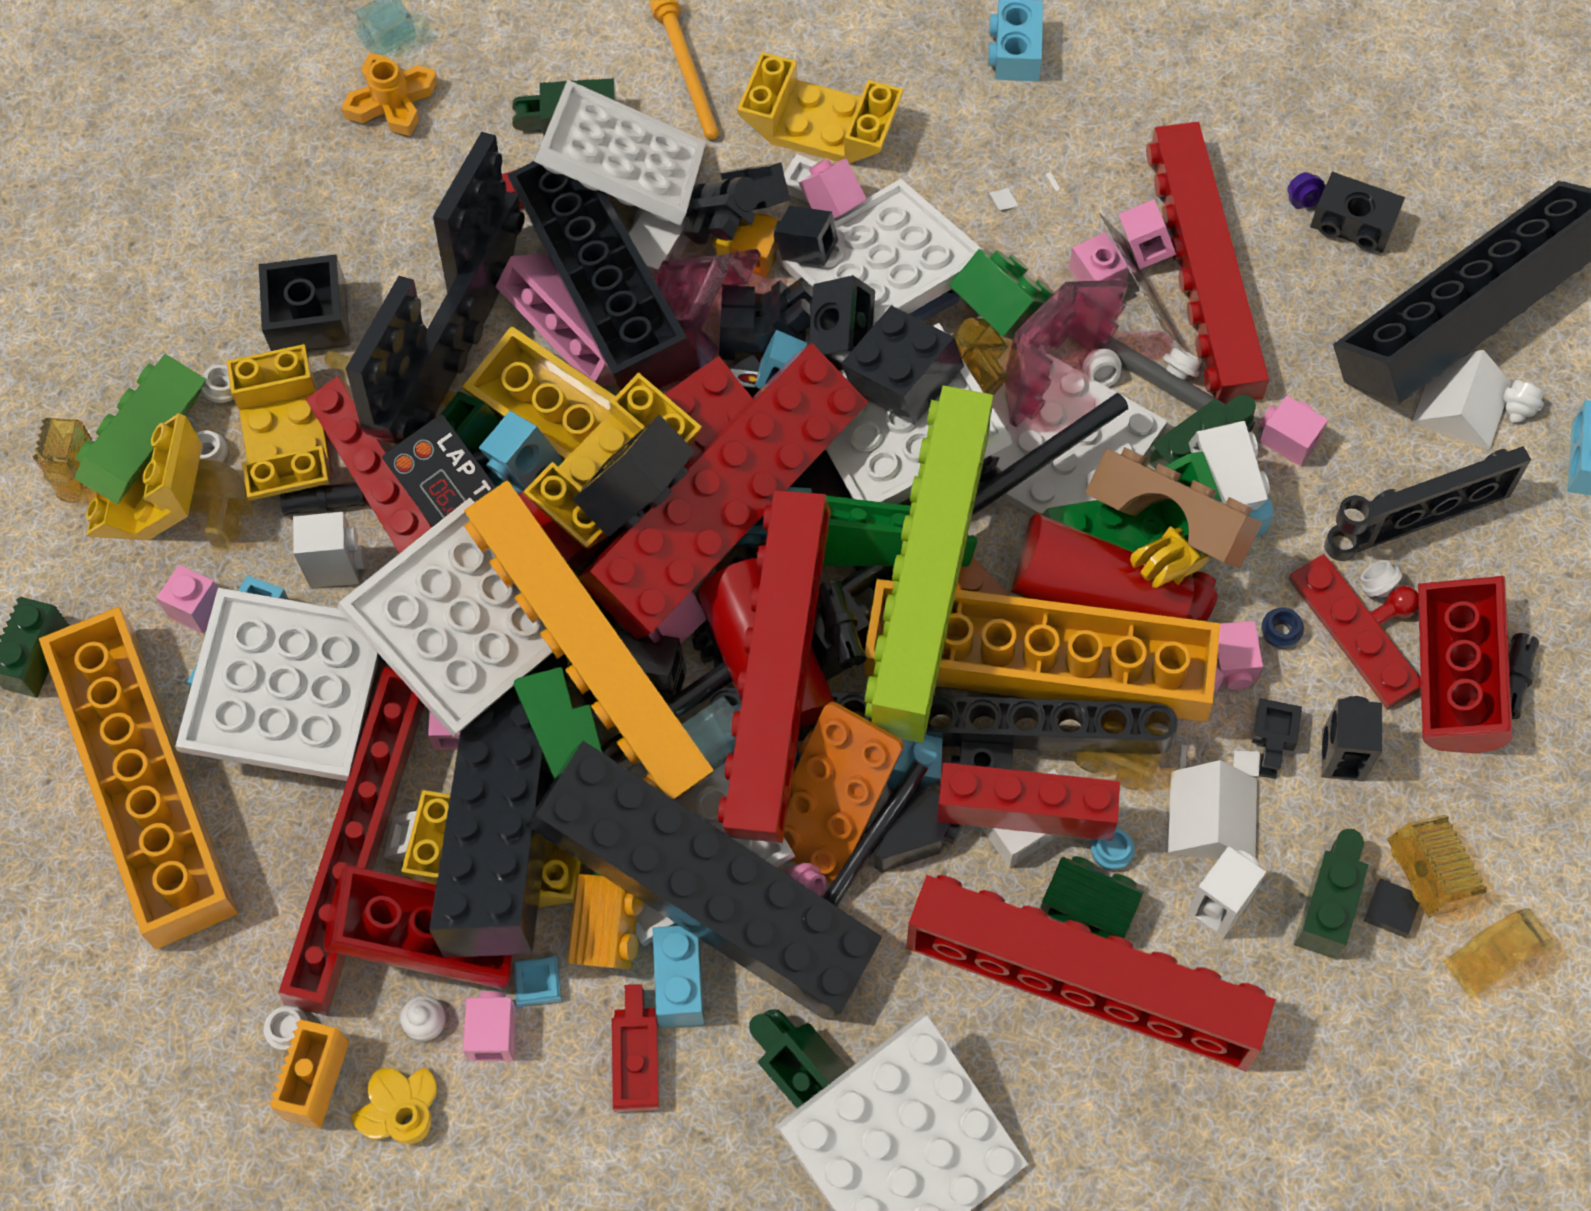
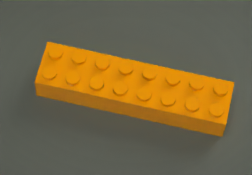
[463,480,714,801]
[864,579,1221,722]
[39,606,239,950]

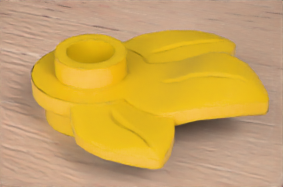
[351,1067,437,1144]

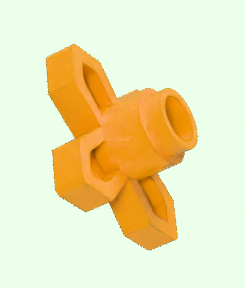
[341,53,438,136]

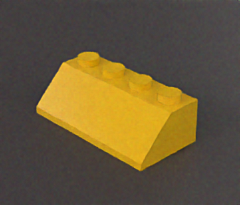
[462,326,615,460]

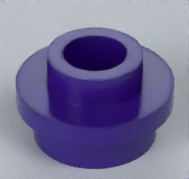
[1287,172,1325,209]

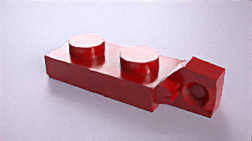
[611,984,659,1112]

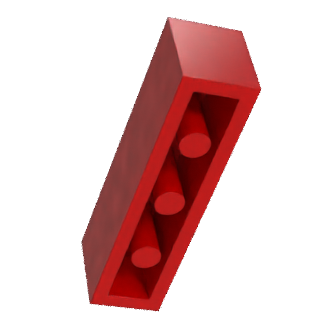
[937,762,1120,841]

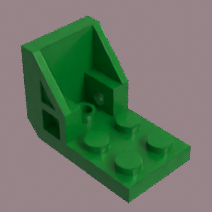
[1042,451,1223,554]

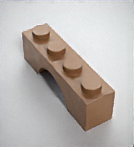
[1085,447,1263,568]

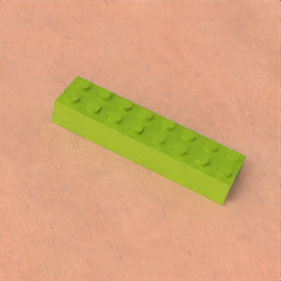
[865,385,993,744]

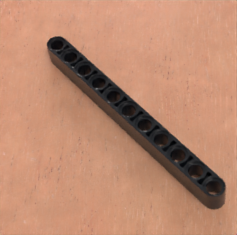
[707,688,1178,755]

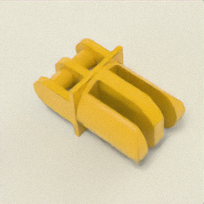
[1130,526,1209,588]

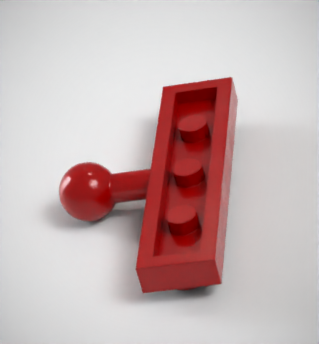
[1289,554,1421,710]

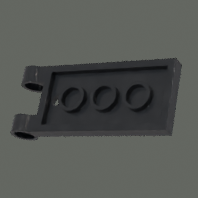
[1324,446,1531,561]

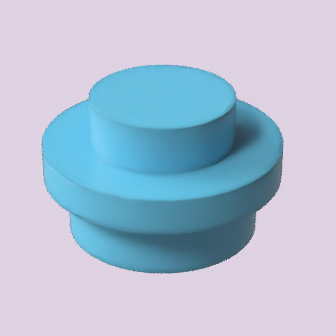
[1091,828,1135,871]

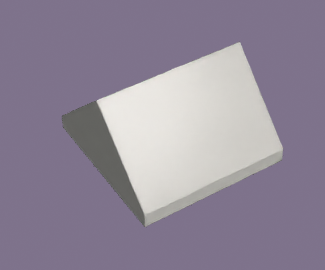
[1412,350,1512,450]
[1168,760,1257,859]

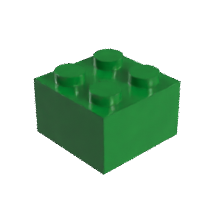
[949,248,1061,343]

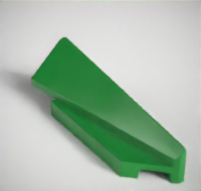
[823,496,978,567]
[514,667,602,876]

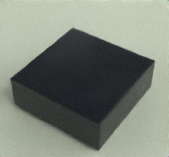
[1364,878,1422,938]

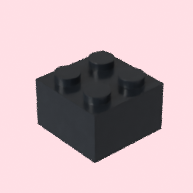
[258,254,350,351]
[841,305,964,425]
[572,414,695,537]

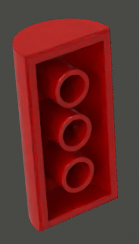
[1011,513,1194,619]
[697,558,836,730]
[1418,576,1513,753]
[324,864,512,989]

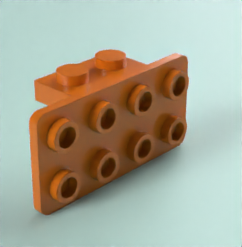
[784,702,904,883]

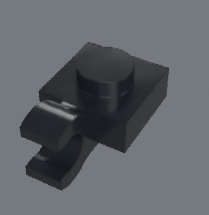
[1251,698,1302,779]

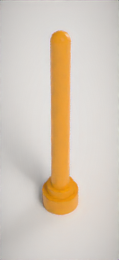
[649,0,719,140]

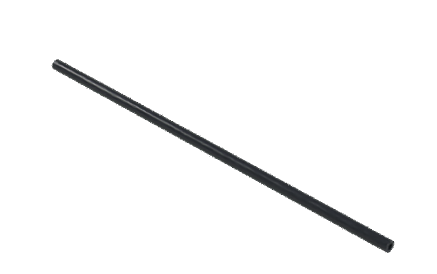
[600,393,1129,762]

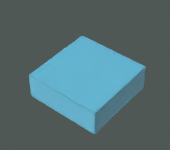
[513,956,562,1008]

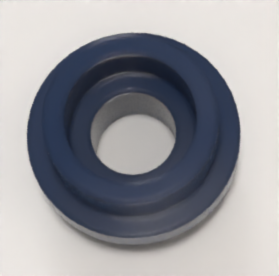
[1261,607,1304,648]

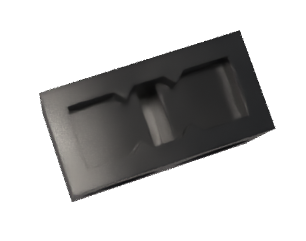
[1321,696,1382,782]

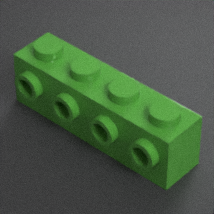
[74,354,207,505]

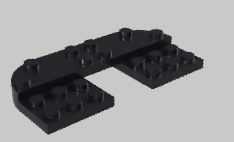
[345,132,525,445]

